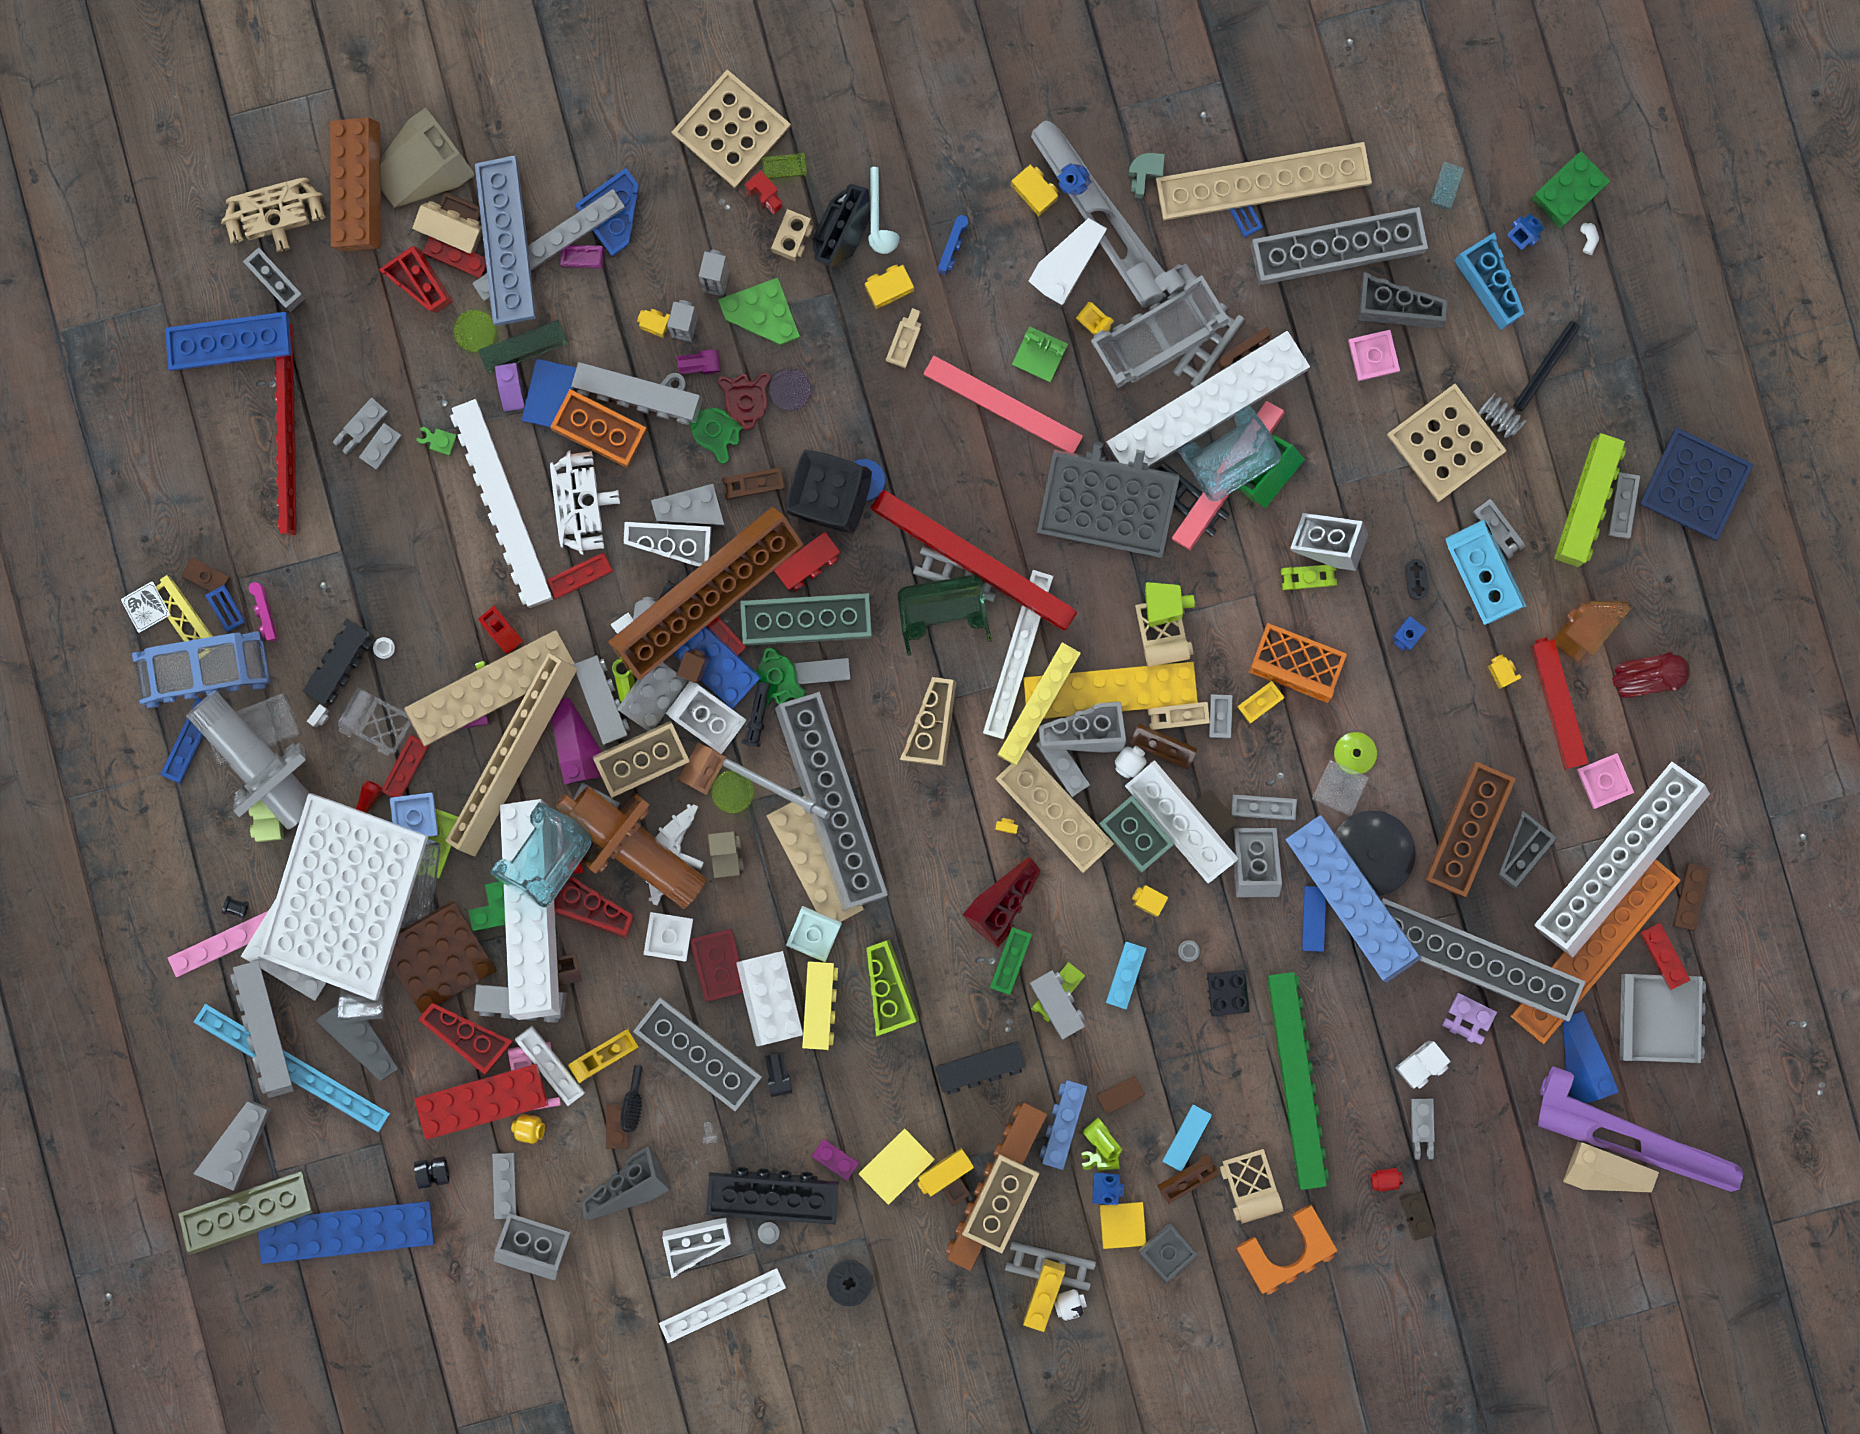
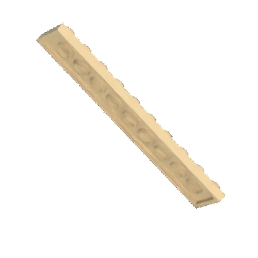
[1156,142,1372,221]

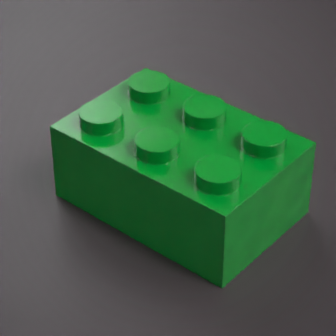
[1531,151,1610,229]

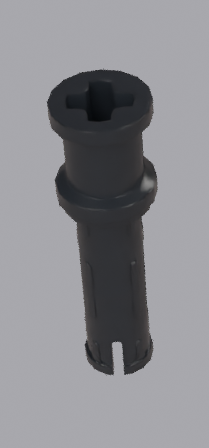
[742,681,771,747]

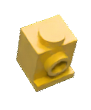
[637,309,670,338]
[1487,654,1521,689]

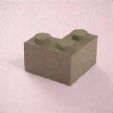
[708,831,744,878]

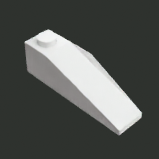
[1029,218,1107,305]

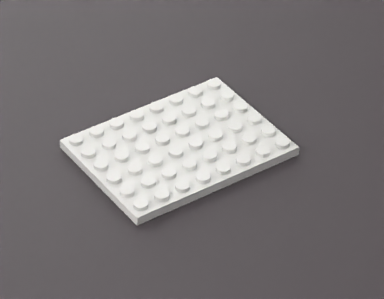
[259,793,428,1001]

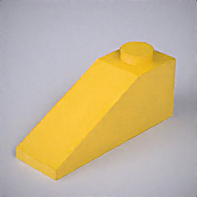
[568,1029,638,1083]

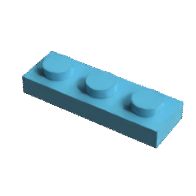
[1106,942,1146,1009]

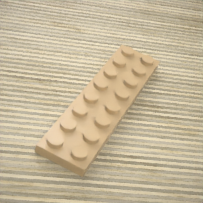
[404,630,575,747]

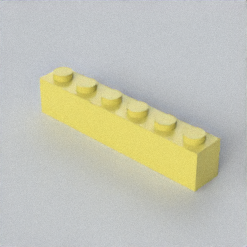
[997,642,1080,766]

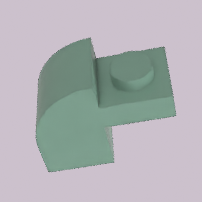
[1128,153,1165,199]

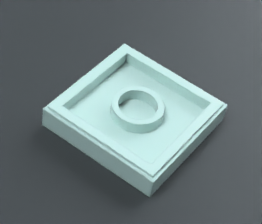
[786,906,842,962]

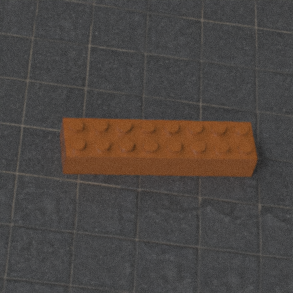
[945,1101,1047,1271]

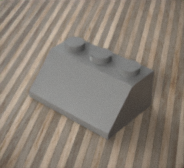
[494,1213,570,1281]

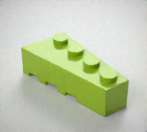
[867,939,919,1036]

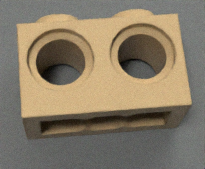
[771,209,814,262]

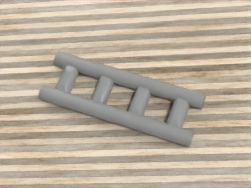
[1173,303,1245,388]
[913,546,996,602]
[1005,1241,1096,1291]

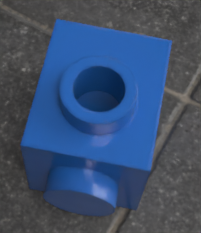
[1392,616,1427,651]

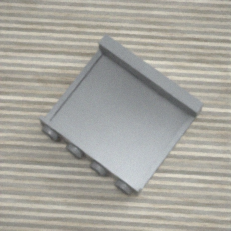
[1619,974,1706,1063]

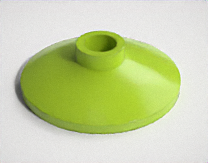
[1334,732,1377,775]

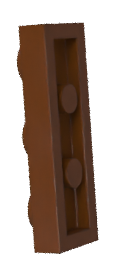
[1129,723,1197,769]
[1673,863,1710,931]

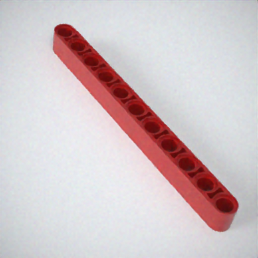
[870,490,1077,631]

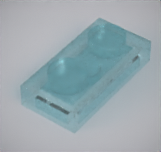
[1430,162,1464,210]

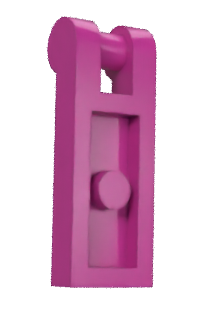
[249,582,278,642]

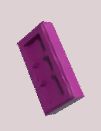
[560,245,605,269]

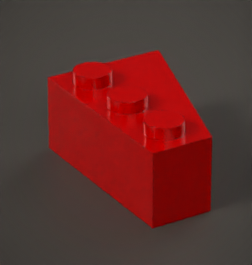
[378,246,453,313]

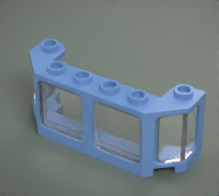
[132,631,271,708]

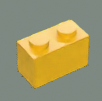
[1011,164,1058,216]
[865,265,914,309]
[1132,885,1168,917]

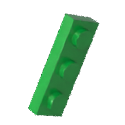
[990,927,1032,995]

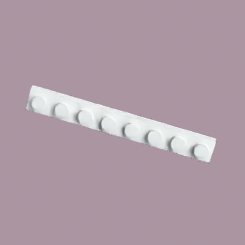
[983,570,1053,739]

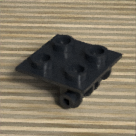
[1206,970,1249,1016]

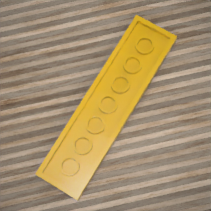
[1023,662,1198,719]

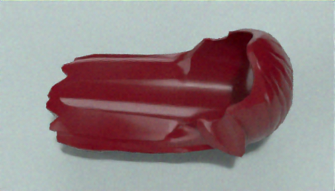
[1612,652,1690,698]

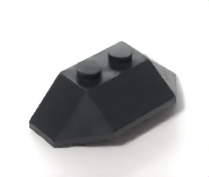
[812,184,871,266]

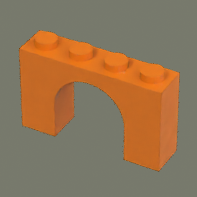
[1235,1204,1337,1295]

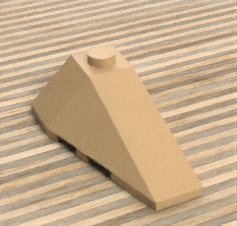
[1563,1141,1659,1192]

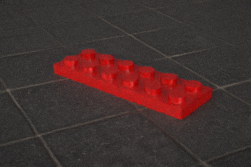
[414,1064,549,1140]

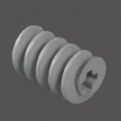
[1478,393,1527,438]

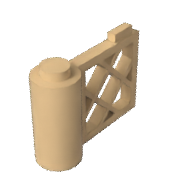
[1135,603,1193,667]
[1220,1149,1283,1224]

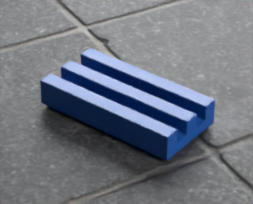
[1229,205,1263,238]
[205,584,246,632]

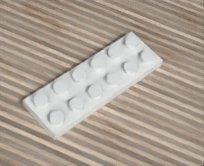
[1125,760,1238,884]

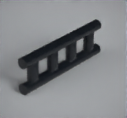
[1159,462,1230,537]

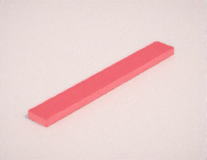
[923,355,1083,454]
[1172,401,1285,551]

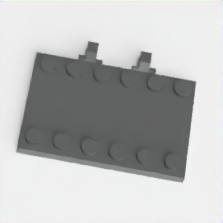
[1037,441,1180,558]

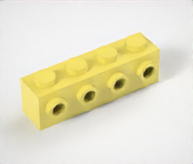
[803,962,838,1050]

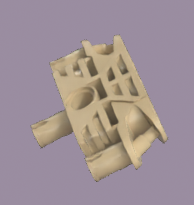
[221,178,326,252]

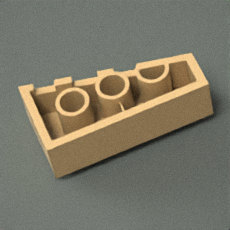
[900,677,956,767]

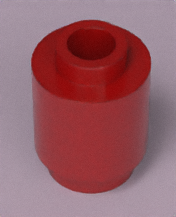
[1370,1168,1403,1192]

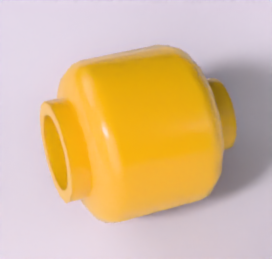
[511,1114,545,1144]

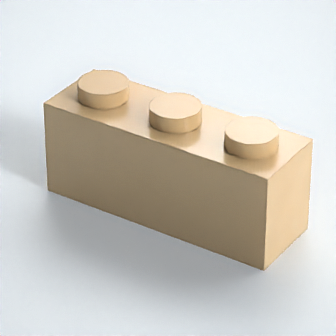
[412,201,483,254]

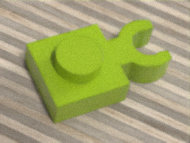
[1081,1148,1120,1171]

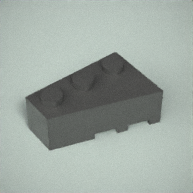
[1499,811,1557,890]

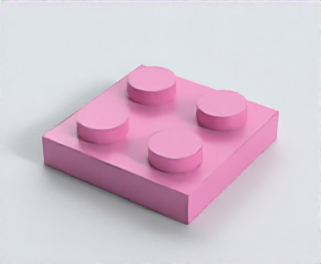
[1348,330,1400,381]
[1577,753,1634,809]

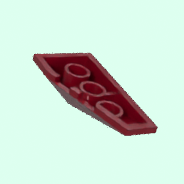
[963,857,1041,948]

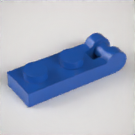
[938,215,968,275]

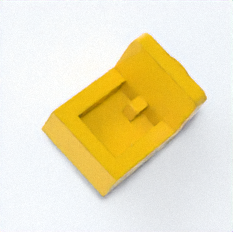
[1076,302,1114,335]

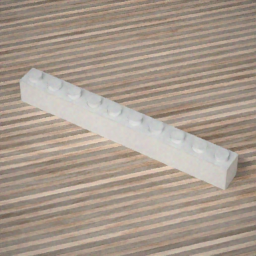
[450,399,553,608]

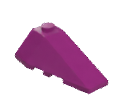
[551,697,602,785]

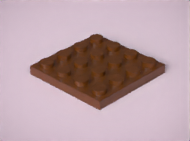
[389,900,496,1014]

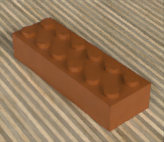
[330,117,381,252]
[1423,762,1516,898]

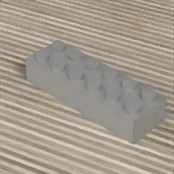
[230,961,294,1098]
[633,997,763,1111]

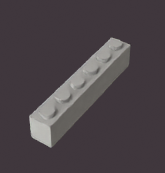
[571,362,703,425]

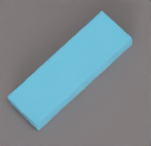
[1162,1104,1212,1171]

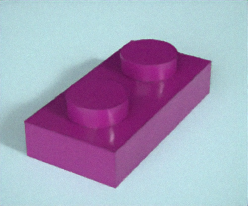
[812,1138,859,1180]

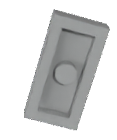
[359,423,402,471]
[1209,694,1232,738]

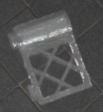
[337,687,411,757]

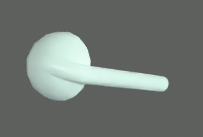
[868,167,900,254]

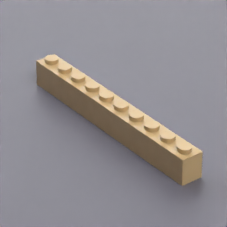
[446,653,578,856]

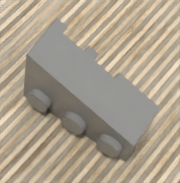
[651,484,725,528]

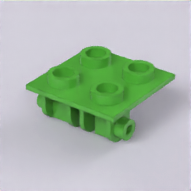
[1012,326,1068,382]

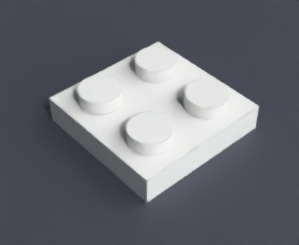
[643,912,693,961]

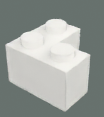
[1395,1041,1450,1089]

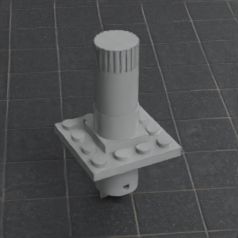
[186,690,310,830]

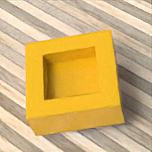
[995,818,1018,834]

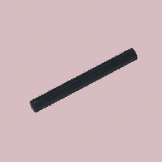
[1513,321,1580,412]

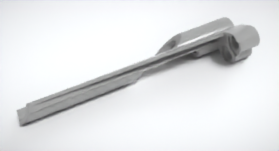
[1031,121,1195,308]

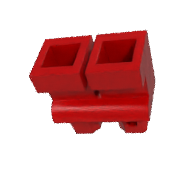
[745,170,783,215]

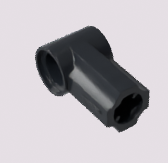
[765,1052,792,1097]

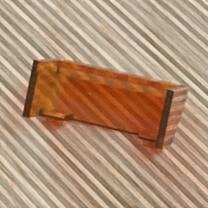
[1552,601,1632,663]

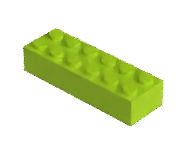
[1554,433,1626,567]

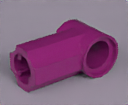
[677,350,721,375]

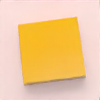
[1100,1202,1146,1249]

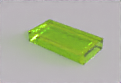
[763,153,807,179]

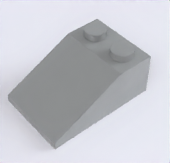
[1290,513,1368,571]
[1234,828,1282,897]

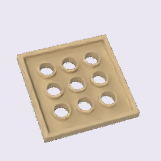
[671,69,791,189]
[1387,384,1506,502]

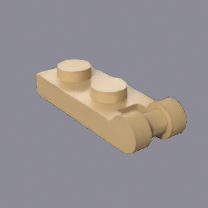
[1148,702,1210,730]

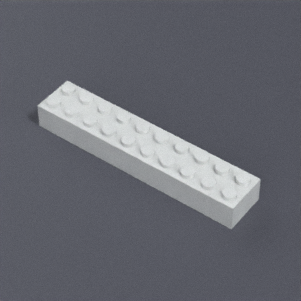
[1105,331,1310,468]
[1535,762,1710,958]
[500,799,560,1020]

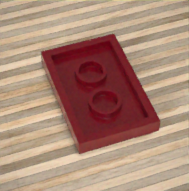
[690,929,743,1002]

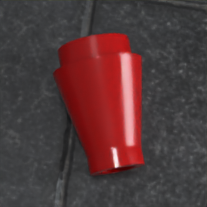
[356,780,382,813]

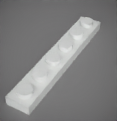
[659,1268,786,1343]

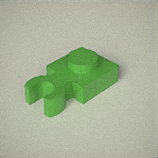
[416,427,457,456]

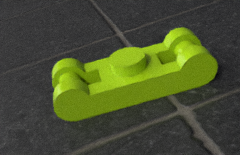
[1281,564,1338,590]

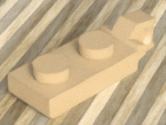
[886,308,921,369]

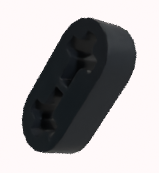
[1405,559,1428,600]

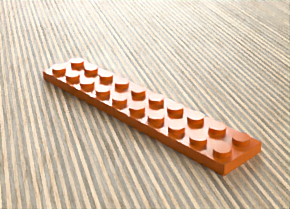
[1510,859,1681,1044]

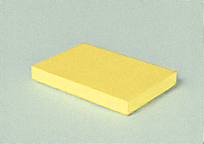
[858,1128,935,1205]

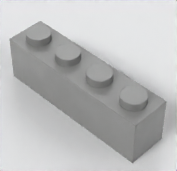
[699,250,730,297]
[573,655,630,745]

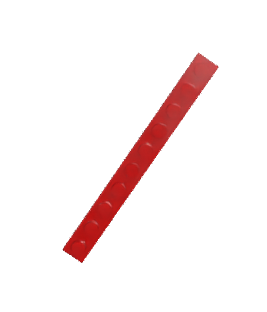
[274,323,296,536]

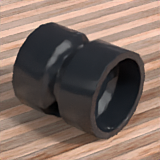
[414,1156,450,1189]

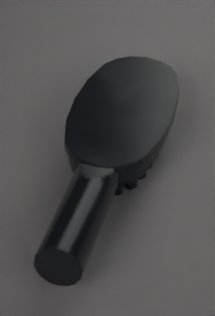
[620,1065,643,1132]

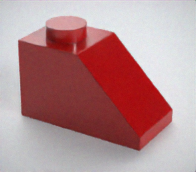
[478,606,523,654]

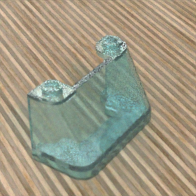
[1176,405,1281,501]
[489,802,592,907]

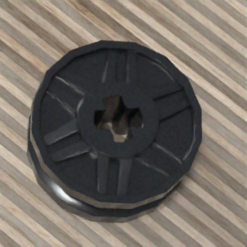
[827,1260,872,1306]

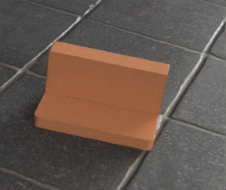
[678,742,727,795]

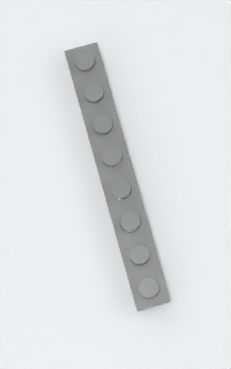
[472,189,626,302]

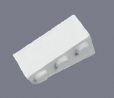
[662,1217,731,1278]

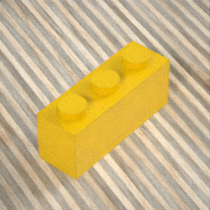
[1023,1259,1065,1332]

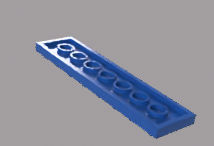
[258,1201,434,1264]

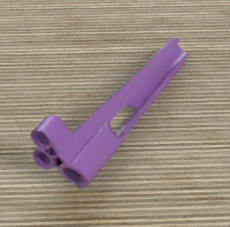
[1538,1066,1744,1192]

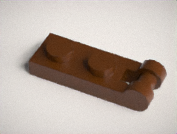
[1218,327,1272,370]
[722,467,784,500]
[1157,1155,1219,1204]

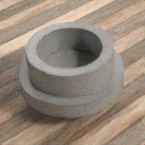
[1178,940,1200,962]
[758,1222,779,1244]

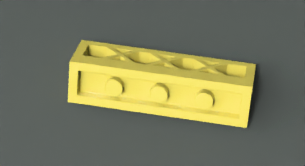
[156,575,218,661]

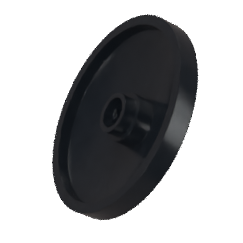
[1335,811,1416,896]

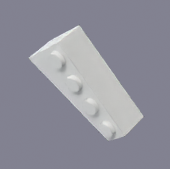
[624,522,712,567]

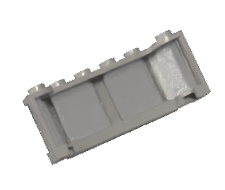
[1091,275,1228,388]

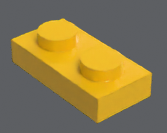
[1237,681,1284,724]

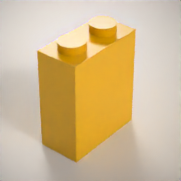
[918,1148,974,1197]

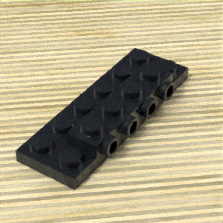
[707,1167,839,1225]

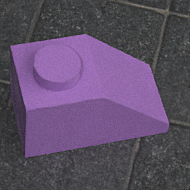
[495,363,525,412]

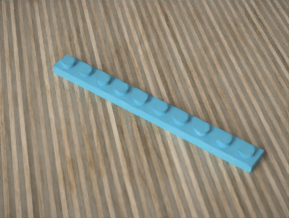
[194,1004,390,1133]

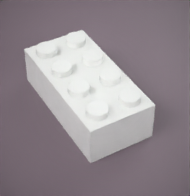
[736,951,803,1046]

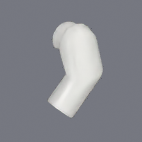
[1580,223,1599,255]

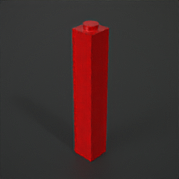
[1530,637,1588,770]

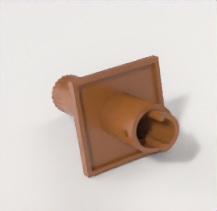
[555,786,707,909]

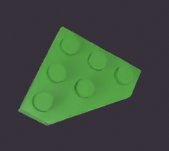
[718,278,800,345]

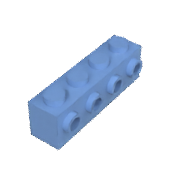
[1039,1080,1087,1170]

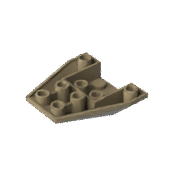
[380,107,476,208]

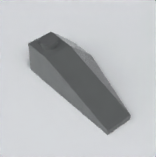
[581,1146,670,1221]

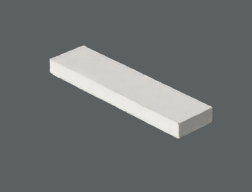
[515,1026,585,1106]

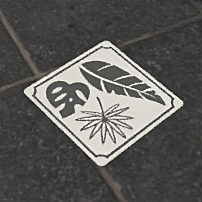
[121,582,170,632]

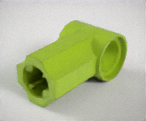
[612,659,635,702]
[1082,1118,1123,1161]

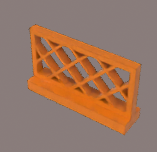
[1248,623,1347,703]

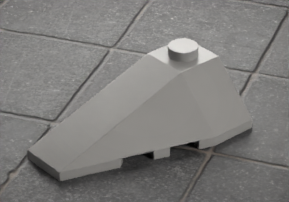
[1038,702,1126,753]

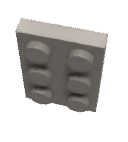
[617,662,688,731]

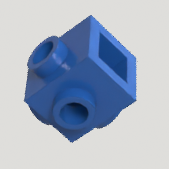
[1057,163,1092,195]
[1507,214,1545,250]
[1092,1173,1124,1205]

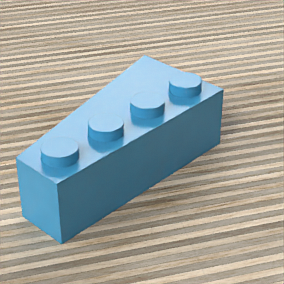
[1454,232,1525,330]

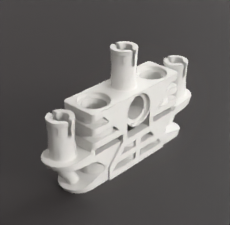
[550,450,620,555]

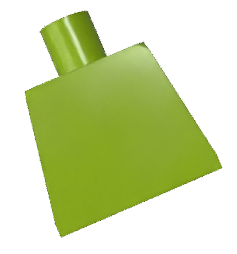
[1145,582,1195,627]

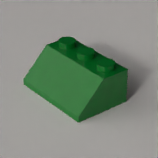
[1235,434,1305,508]

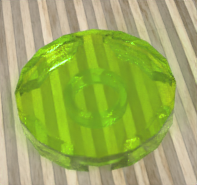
[454,310,496,353]
[712,771,754,813]

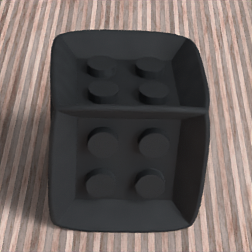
[786,449,872,534]

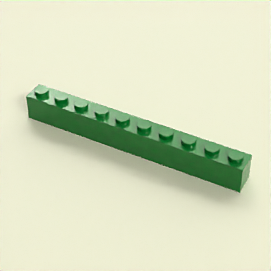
[1267,972,1329,1190]

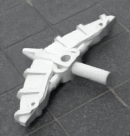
[646,804,704,906]

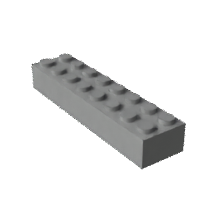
[1250,207,1428,285]

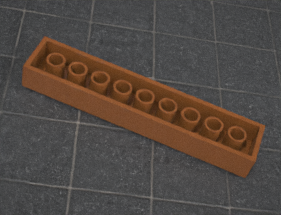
[608,506,804,681]

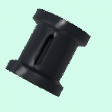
[222,896,249,920]

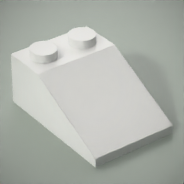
[666,681,747,754]

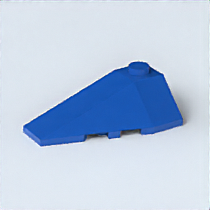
[1563,1011,1619,1103]

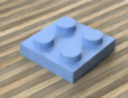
[390,793,439,837]

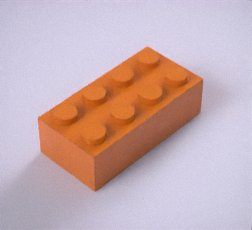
[551,389,647,468]

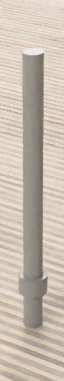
[723,758,830,819]

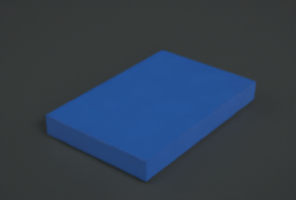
[522,358,577,428]

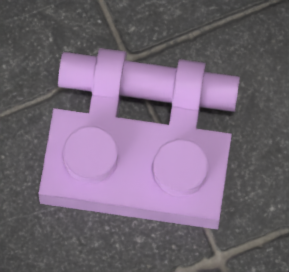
[1442,993,1497,1045]

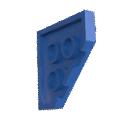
[574,168,639,257]

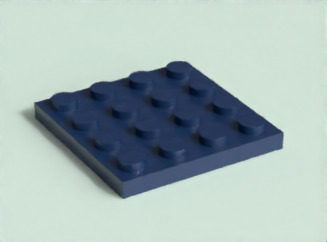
[1639,427,1753,541]

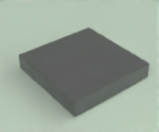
[1137,1222,1198,1283]

